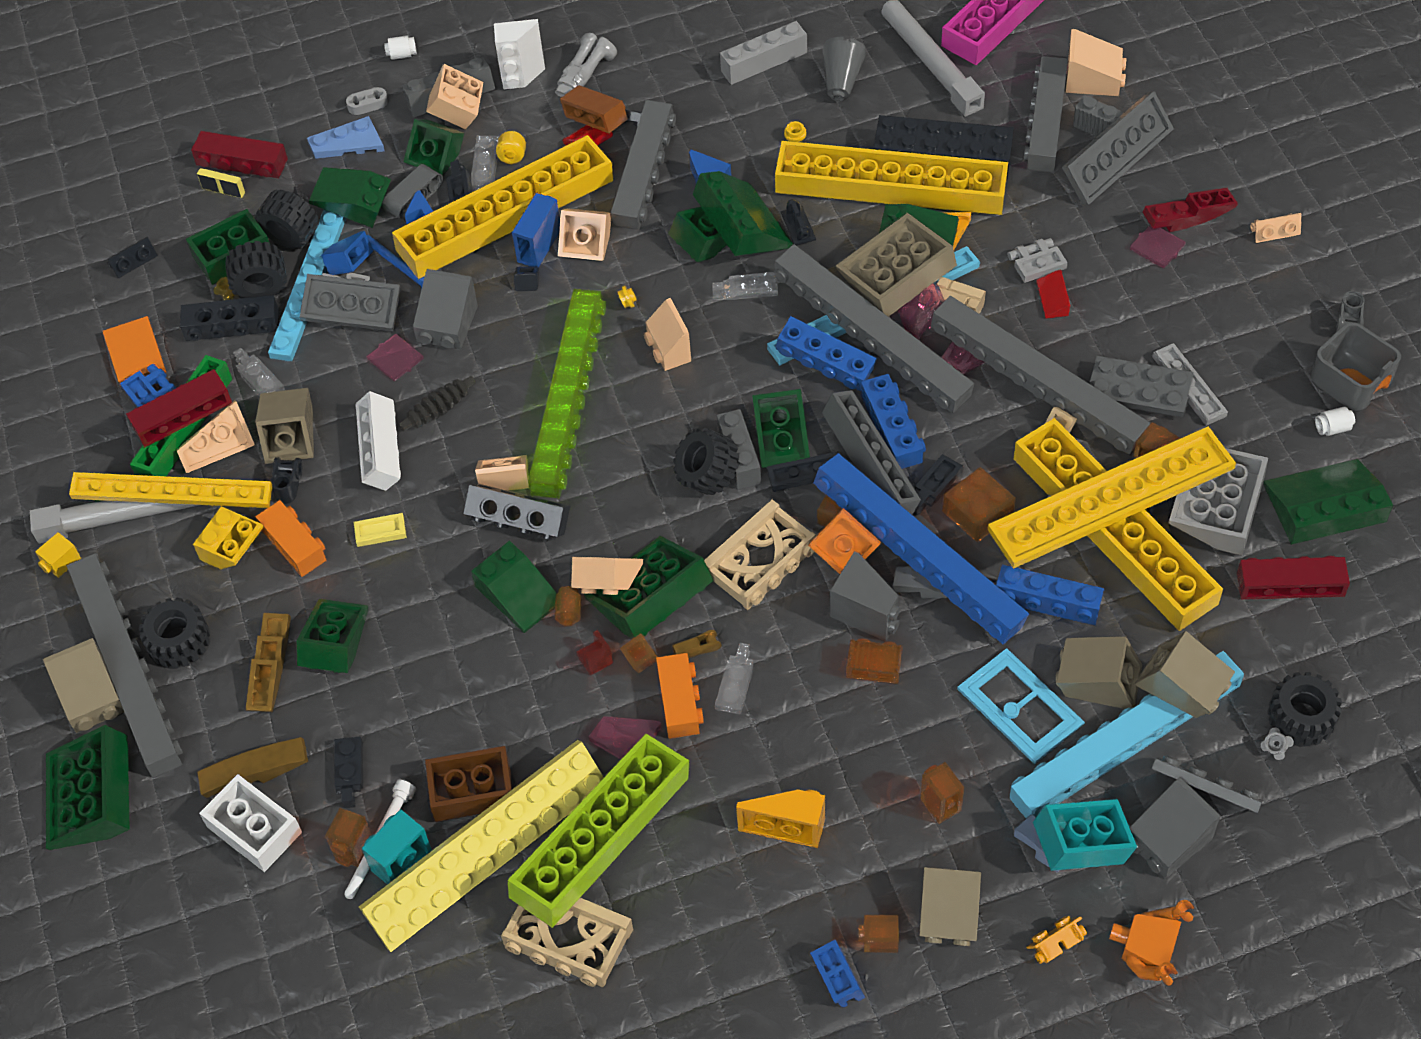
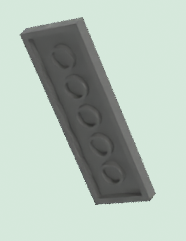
[1062,91,1174,205]

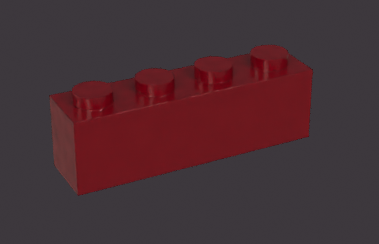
[191,131,288,179]
[126,369,232,448]
[1237,556,1350,600]

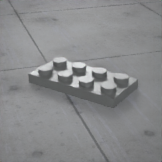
[300,274,401,331]
[1089,356,1194,418]
[1152,755,1263,813]

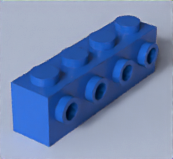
[776,316,876,391]
[861,374,926,469]
[996,564,1104,626]

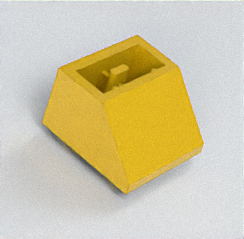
[193,506,263,569]

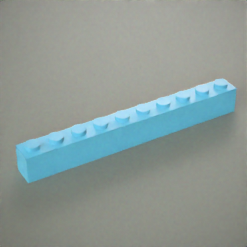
[1009,651,1244,819]

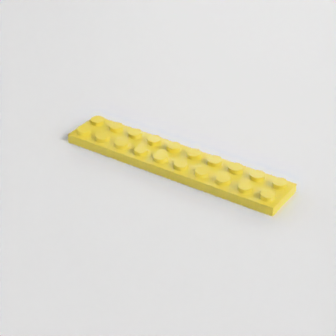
[359,740,604,952]

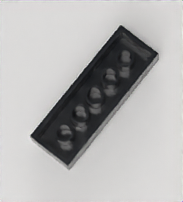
[873,115,1014,179]

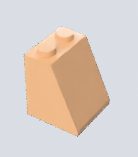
[1065,29,1126,96]

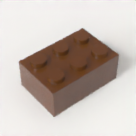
[425,746,513,822]

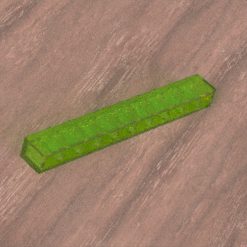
[528,289,606,499]

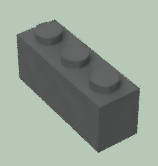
[717,409,761,490]

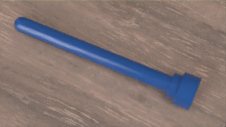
[367,235,424,289]

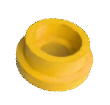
[784,121,806,142]
[617,286,637,308]

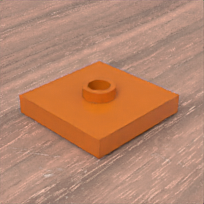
[808,508,881,574]

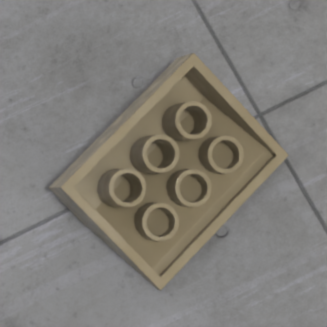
[836,213,957,317]

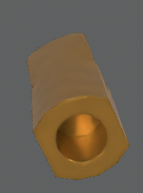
[672,630,722,659]

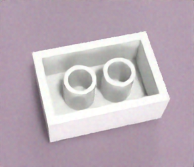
[199,774,302,872]

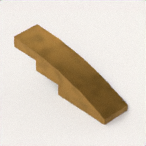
[246,613,291,712]
[197,737,308,798]

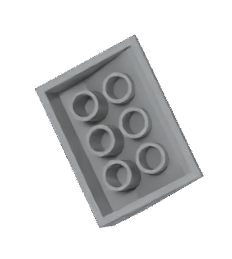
[1169,448,1268,556]

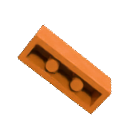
[255,500,327,577]
[656,653,704,739]

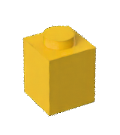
[35,532,81,578]

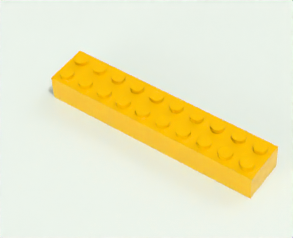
[392,135,613,279]
[775,141,1008,215]
[1014,418,1223,631]

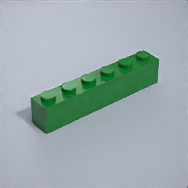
[130,355,232,477]

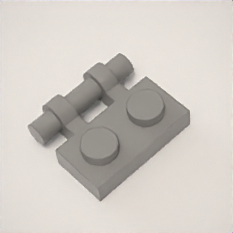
[1007,238,1068,283]

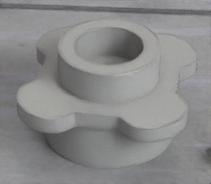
[1261,728,1294,760]

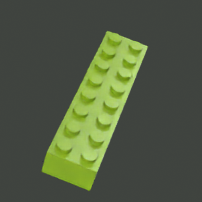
[507,734,689,928]

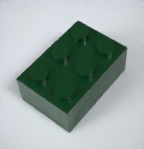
[186,209,269,285]

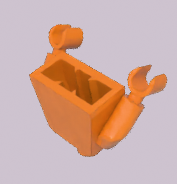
[1109,900,1194,986]

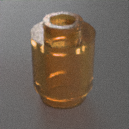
[555,586,581,626]

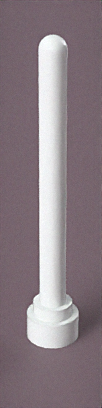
[345,779,416,899]

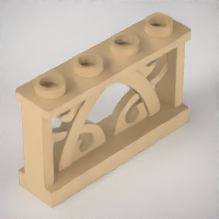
[704,500,816,610]
[501,898,633,987]

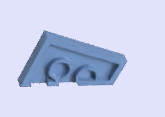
[307,116,385,159]

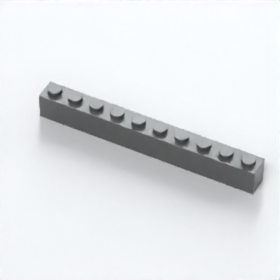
[774,244,974,414]
[931,295,1151,456]
[67,554,183,778]

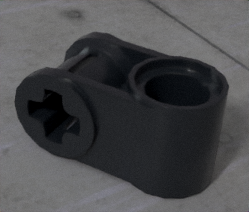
[270,457,303,504]

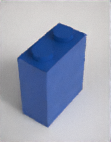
[512,193,560,267]

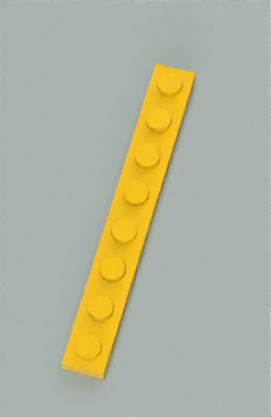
[69,472,272,508]

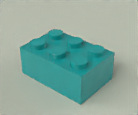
[1033,799,1137,871]

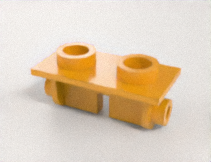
[1026,915,1087,964]

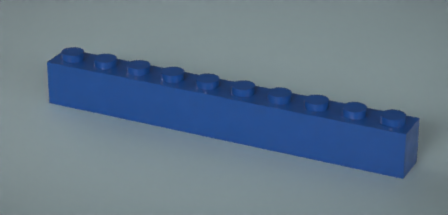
[813,453,1029,644]

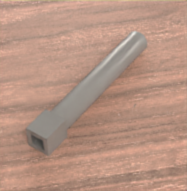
[882,0,985,117]
[30,500,199,544]

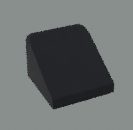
[514,266,539,291]

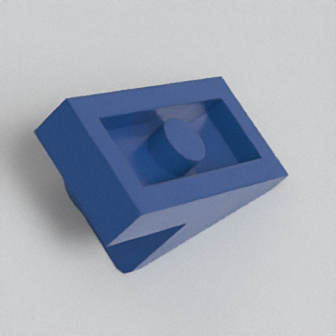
[405,190,434,224]

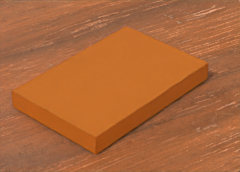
[103,316,166,384]

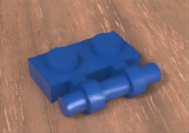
[120,364,177,407]

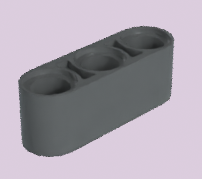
[382,164,443,220]

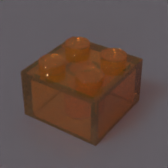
[942,467,1016,543]

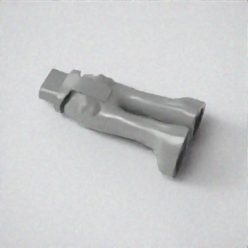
[555,33,617,97]

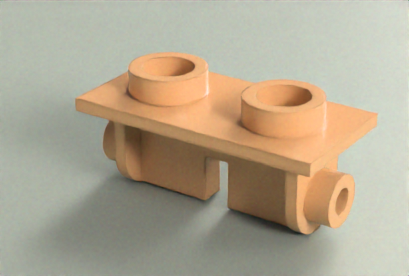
[1250,213,1301,243]

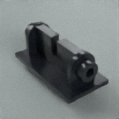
[781,199,816,245]
[107,237,158,278]

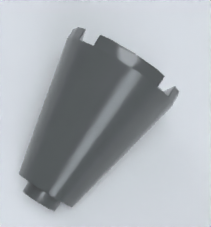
[822,37,866,102]

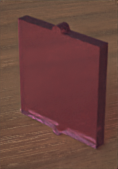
[1130,225,1186,268]
[367,334,424,382]

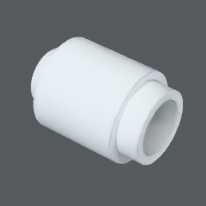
[384,36,417,60]
[1315,406,1355,436]

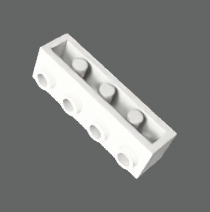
[356,391,401,491]

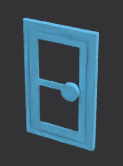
[957,648,1085,764]

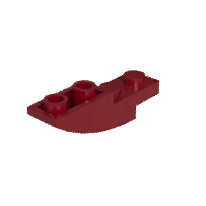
[1143,187,1238,232]

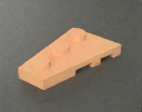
[176,400,255,473]

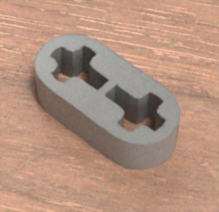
[346,87,388,115]

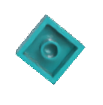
[362,809,432,885]

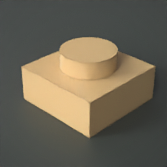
[1045,407,1077,433]

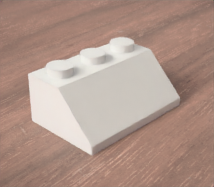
[494,19,545,89]

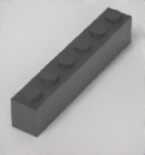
[1023,56,1068,172]
[611,100,676,230]
[822,390,921,515]

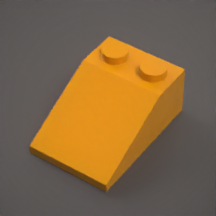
[736,790,825,848]

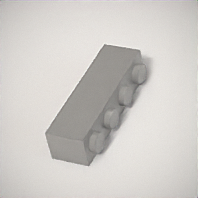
[720,21,807,85]

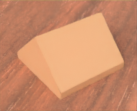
[475,455,529,491]

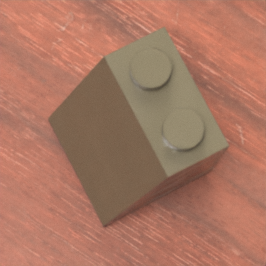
[256,388,314,464]
[1134,631,1235,718]
[1055,637,1142,709]
[43,638,124,733]
[919,867,981,946]

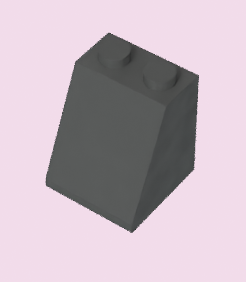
[413,269,478,349]
[830,551,900,642]
[1130,777,1220,879]

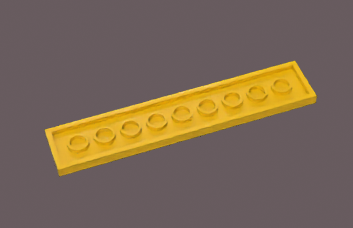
[988,426,1236,569]

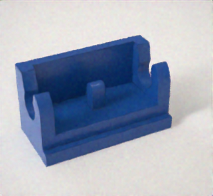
[810,940,866,1007]

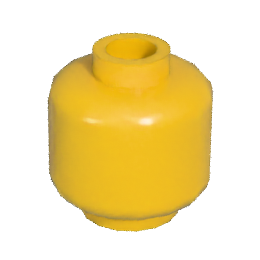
[496,131,526,164]

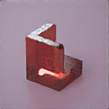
[577,630,613,675]

